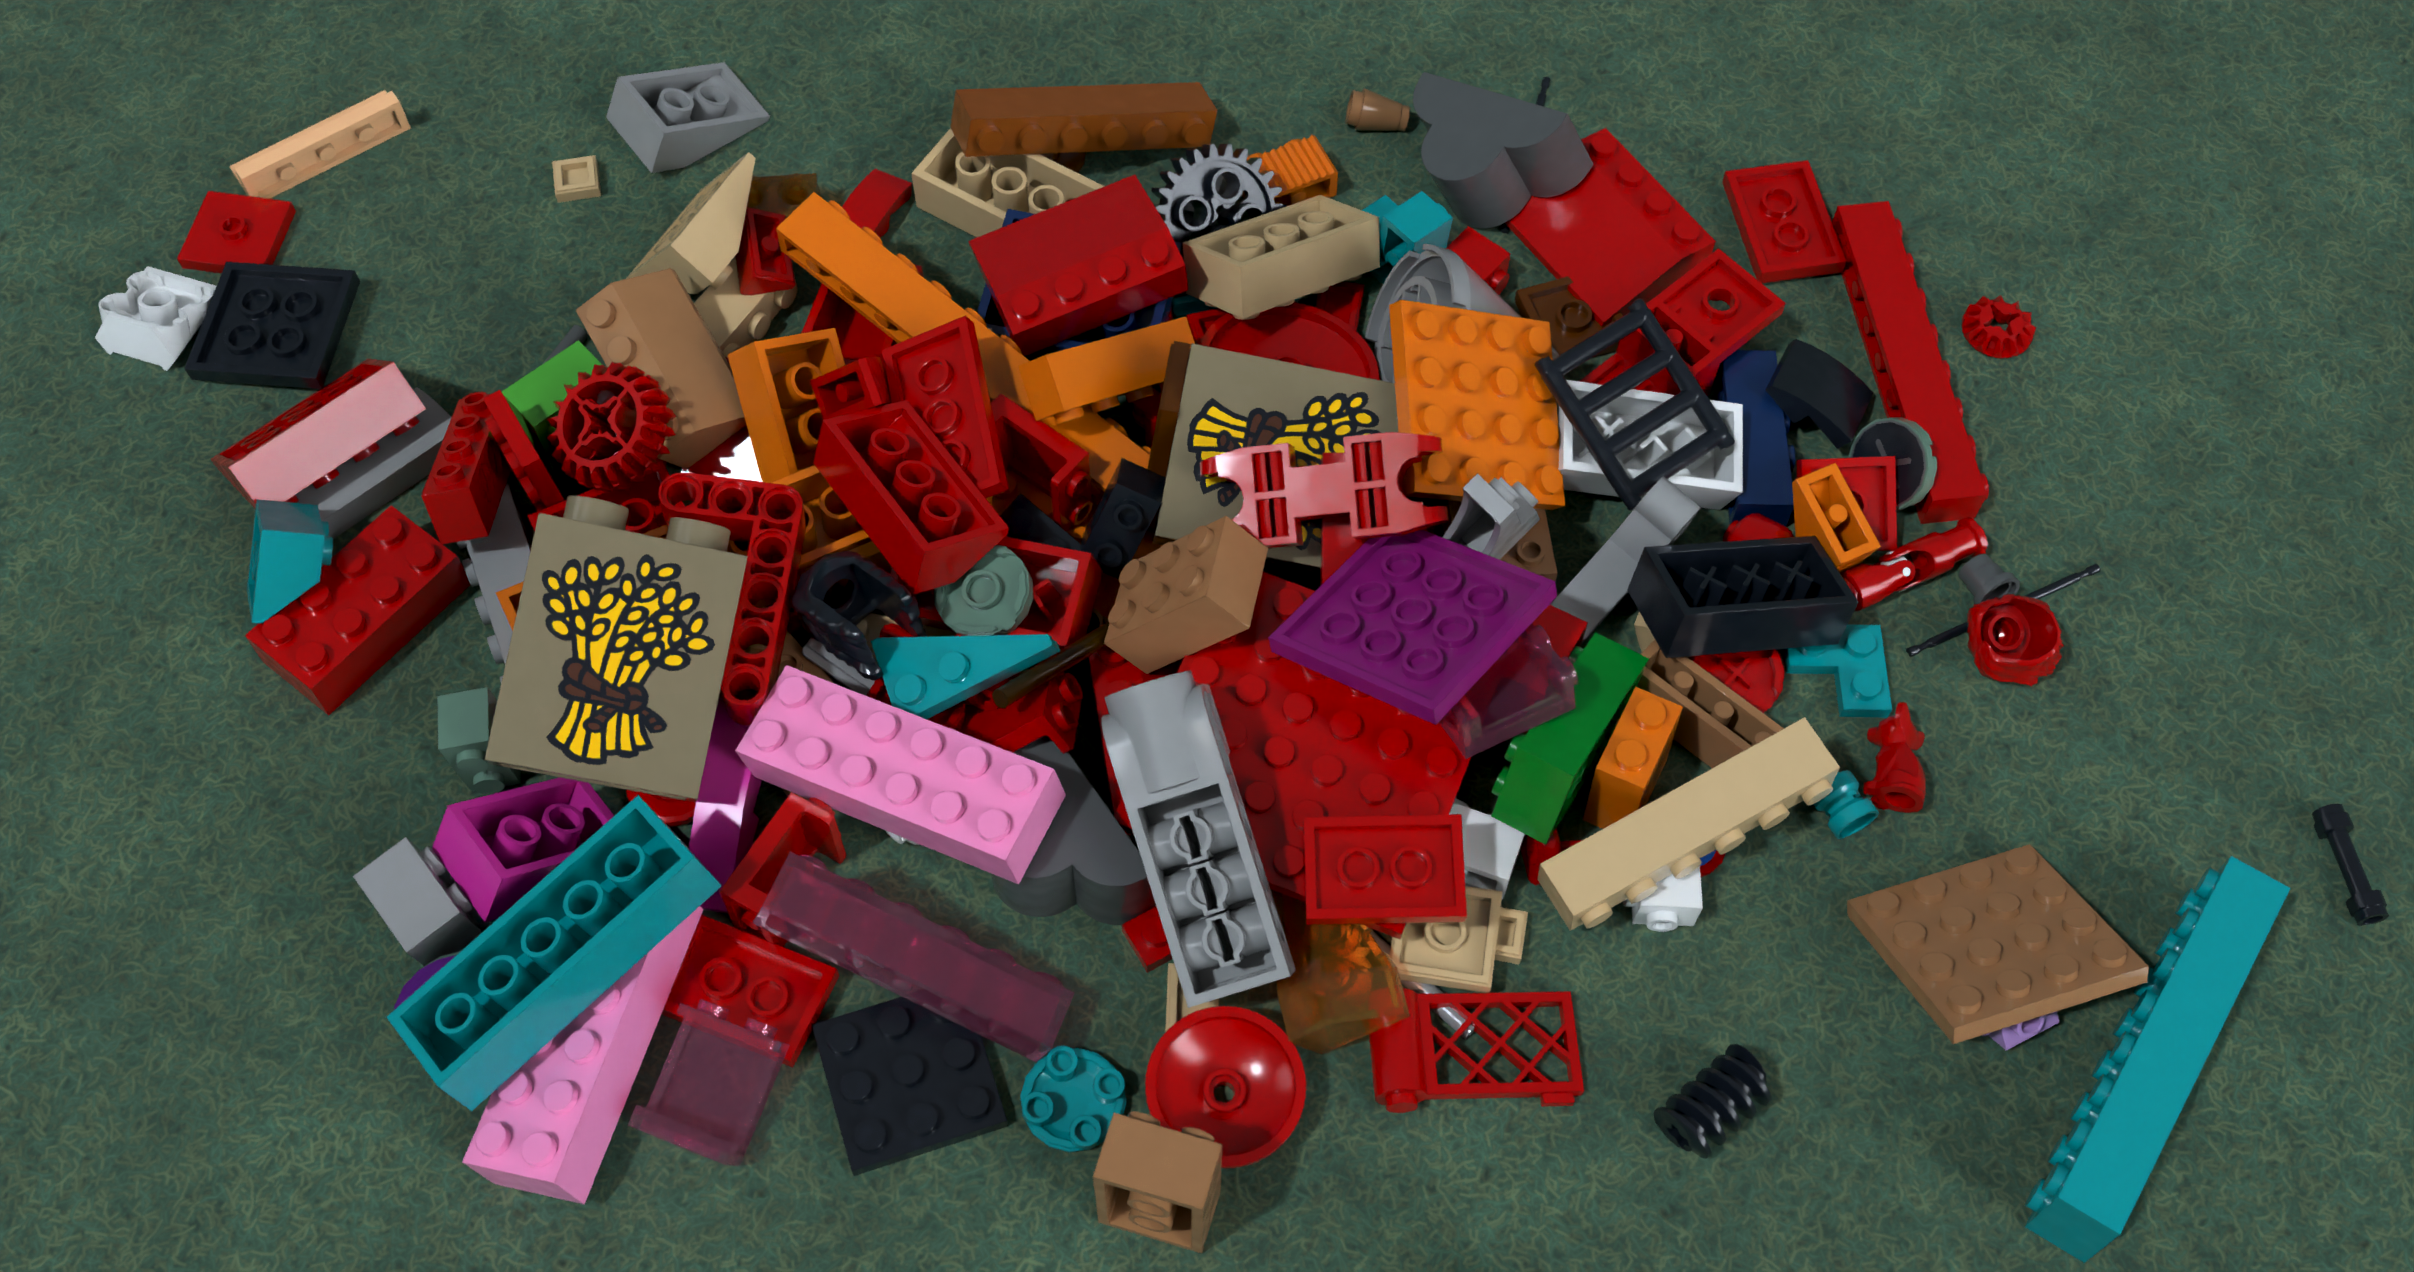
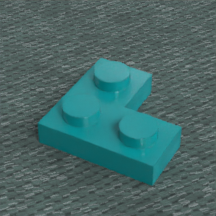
[1783,624,1892,718]

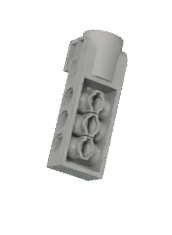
[1101,670,1296,1008]

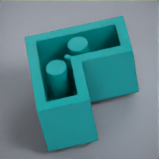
[1362,191,1453,284]

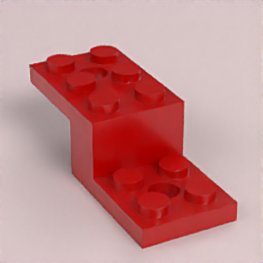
[1579,248,1786,396]

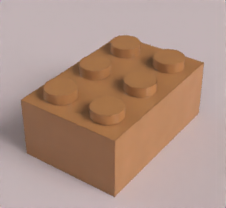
[1104,516,1268,674]
[1093,1112,1222,1253]

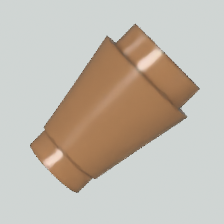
[1345,88,1410,132]

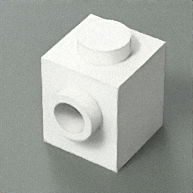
[1623,866,1703,932]

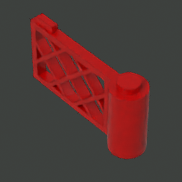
[1365,988,1584,1113]

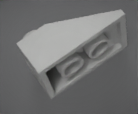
[606,62,770,173]

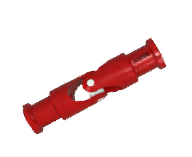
[1840,517,1988,611]

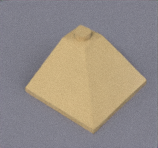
[626,152,756,294]

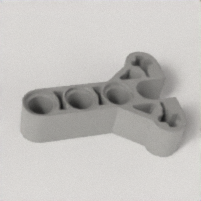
[1550,476,1701,643]

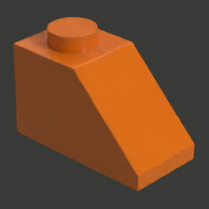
[1792,463,1881,573]

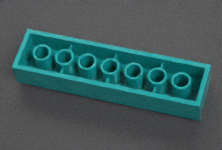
[2025,856,2290,1263]

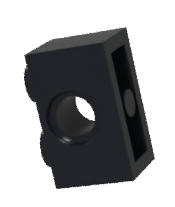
[1079,458,1166,579]

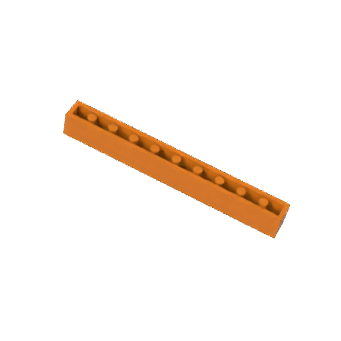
[776,192,1151,502]

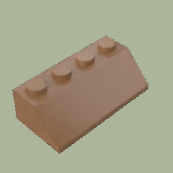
[576,268,746,469]

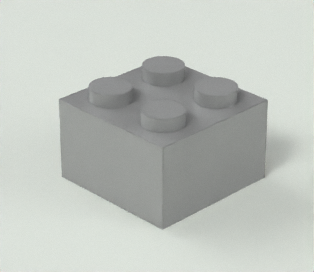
[353,837,493,966]

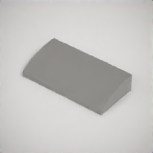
[295,387,452,539]

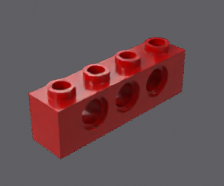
[421,392,512,545]

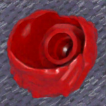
[1967,594,2064,686]

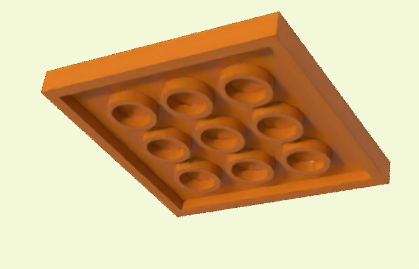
[1389,300,1565,510]

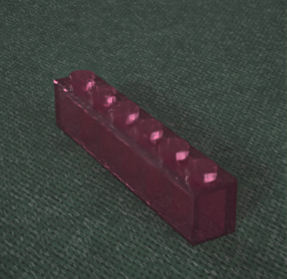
[753,851,1075,1063]

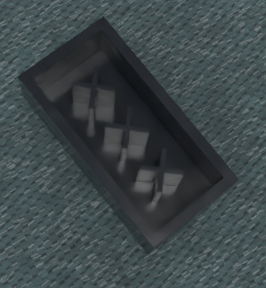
[1627,536,1859,658]

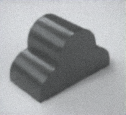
[1413,72,1593,228]
[991,736,1155,925]

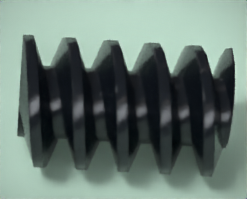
[1653,1044,1772,1159]

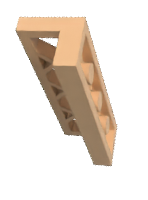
[229,90,411,199]

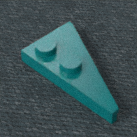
[871,634,1060,719]

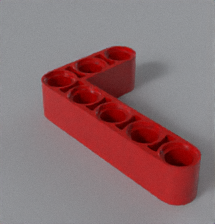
[658,472,806,726]

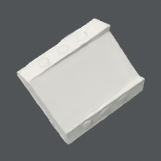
[95,266,217,371]

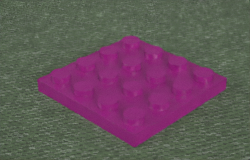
[1268,530,1557,725]

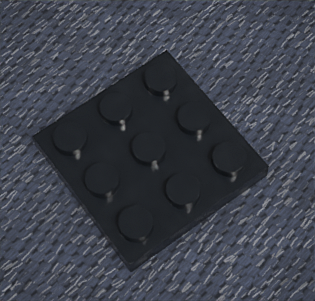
[185,262,360,389]
[812,978,1008,1176]

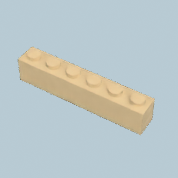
[1537,717,1840,931]

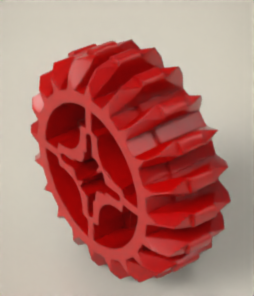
[547,362,677,492]

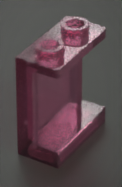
[1439,624,1578,759]
[628,999,790,1166]

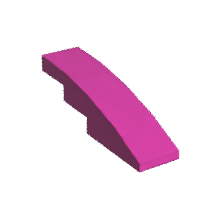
[688,698,762,914]

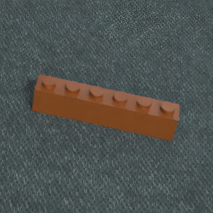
[951,82,1218,157]

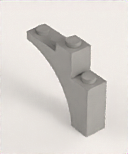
[1443,473,1540,560]

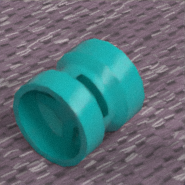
[1813,770,1879,839]

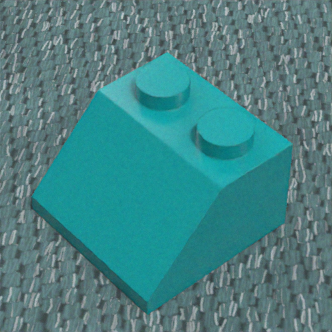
[247,499,333,624]

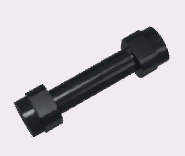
[2312,804,2389,926]

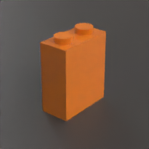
[1583,687,1683,829]

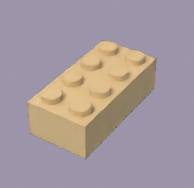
[912,128,1104,237]
[1183,195,1380,320]

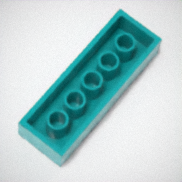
[386,795,722,1111]

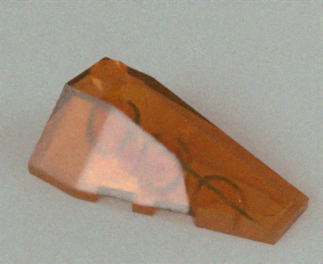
[1273,890,1410,1055]

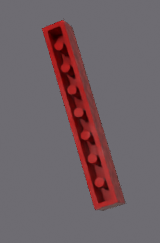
[1832,201,1989,524]

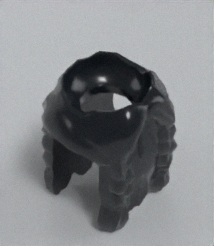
[789,550,926,680]

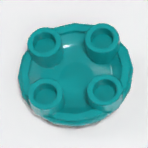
[1020,1045,1126,1152]

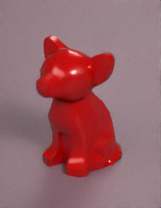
[1863,702,1926,813]

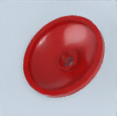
[1145,1006,1306,1168]

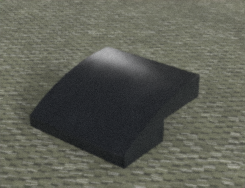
[1765,339,1873,449]

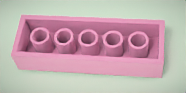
[735,665,1066,885]
[462,906,704,1204]

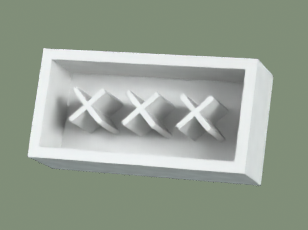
[1556,380,1743,510]

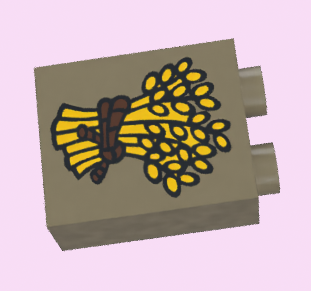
[1152,343,1398,576]
[485,496,748,803]

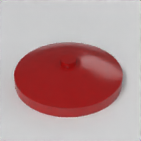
[1200,302,1379,380]

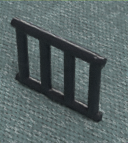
[1534,298,1735,511]

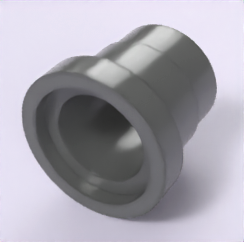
[1959,554,2020,604]

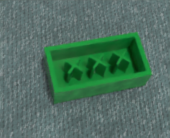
[1491,632,1649,845]

